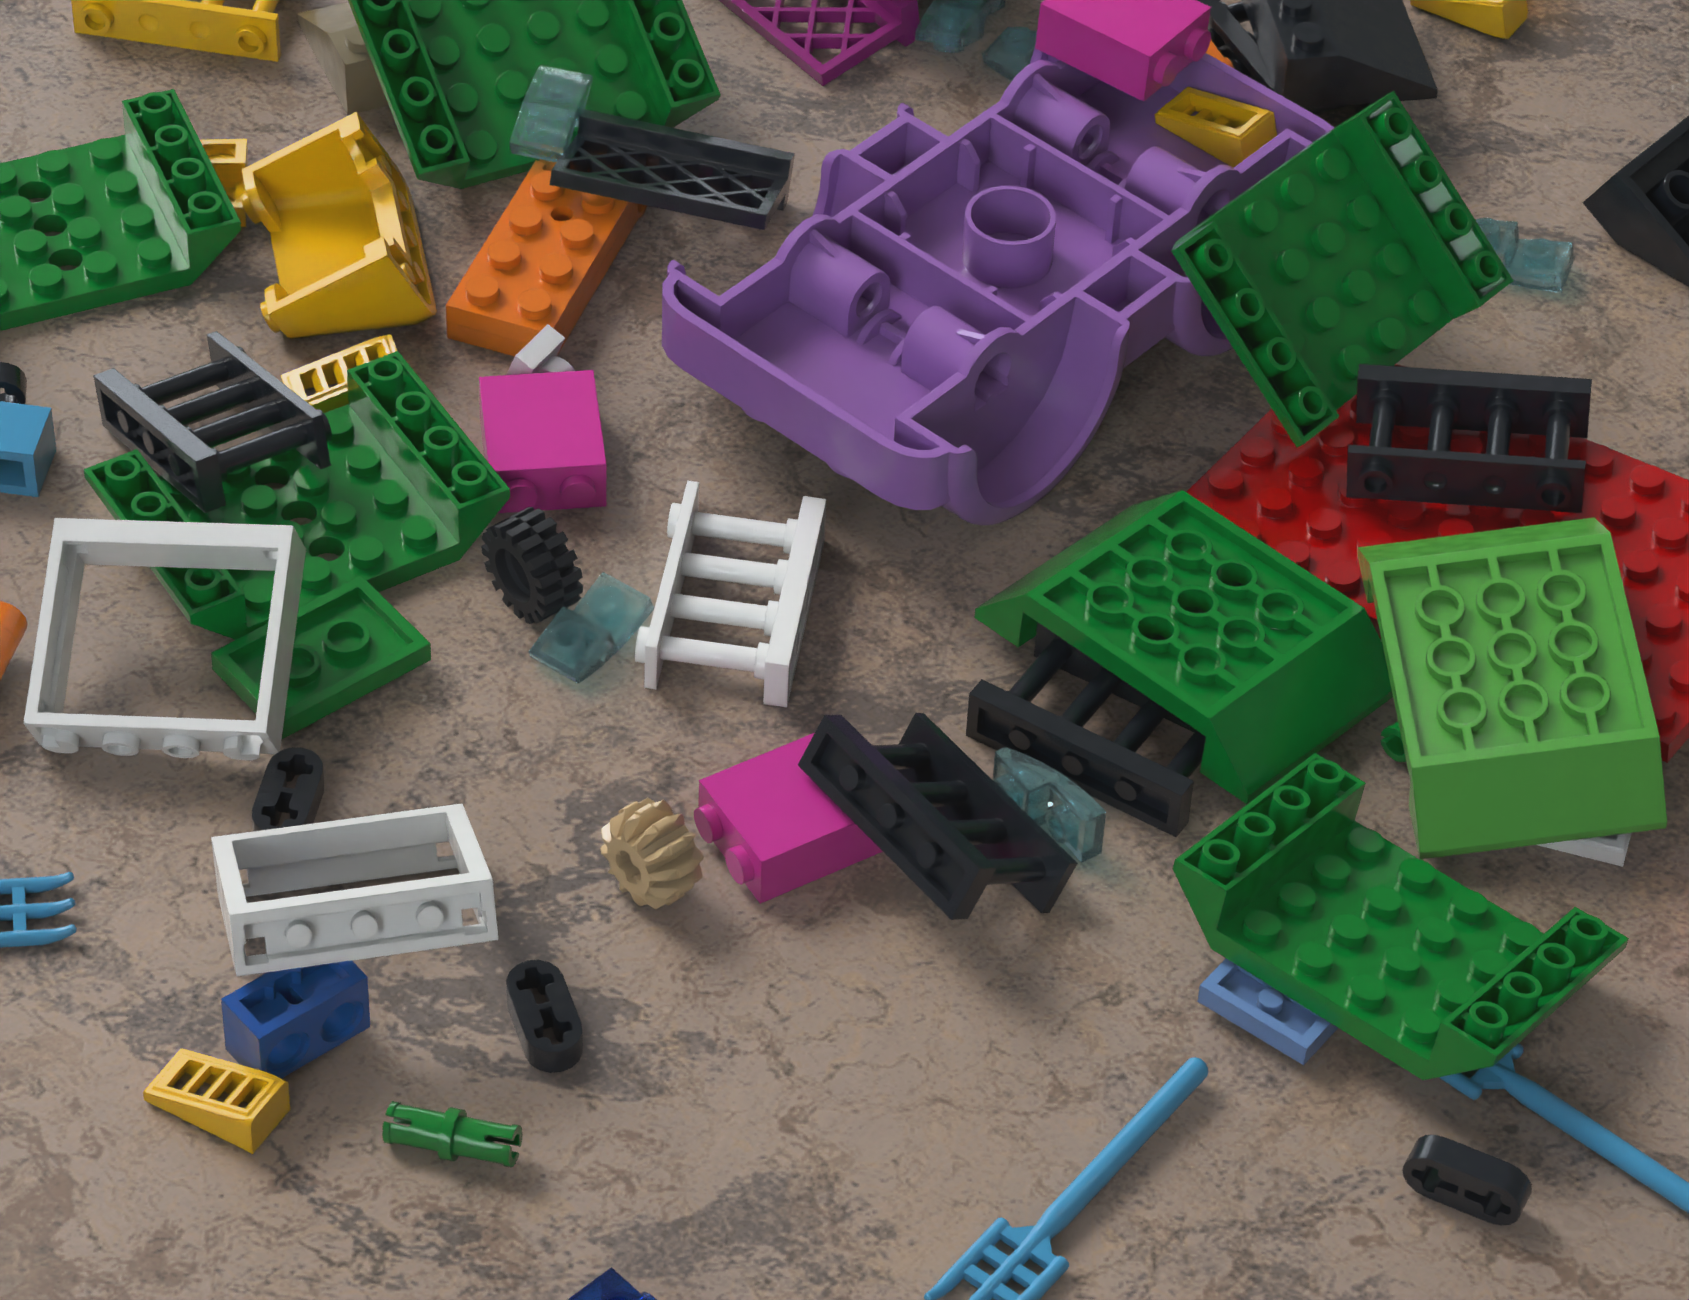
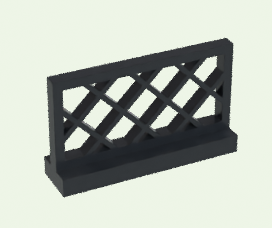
[550,109,795,230]

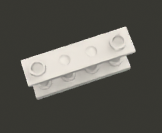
[635,481,826,707]

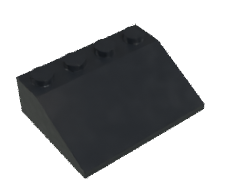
[1242,0,1438,108]
[1583,115,1689,287]

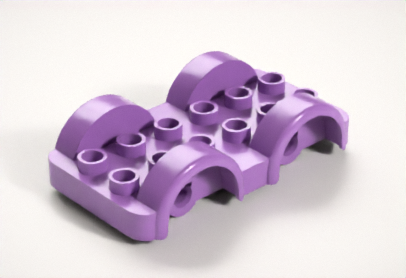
[662,47,1334,525]

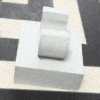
[506,324,575,375]

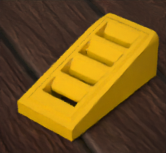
[1410,0,1528,39]
[1154,87,1277,167]
[280,334,397,413]
[143,1048,290,1154]

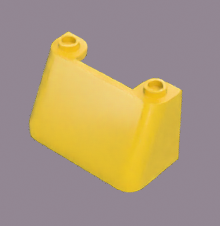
[240,112,437,338]

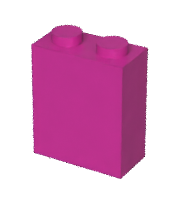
[1035,0,1211,102]
[479,370,606,513]
[694,733,883,904]

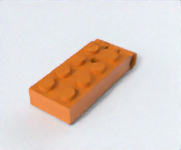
[446,149,647,357]

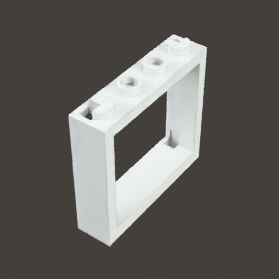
[23,518,306,760]
[211,804,498,976]

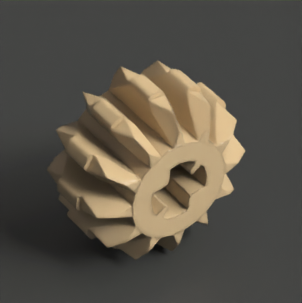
[600,798,704,909]

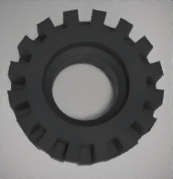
[481,507,583,624]

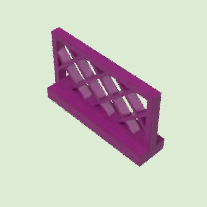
[719,0,922,86]

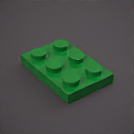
[211,575,431,740]

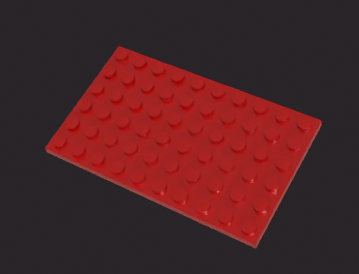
[1186,364,1689,763]

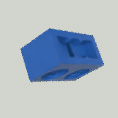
[221,961,370,1078]

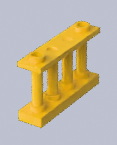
[71,0,281,62]

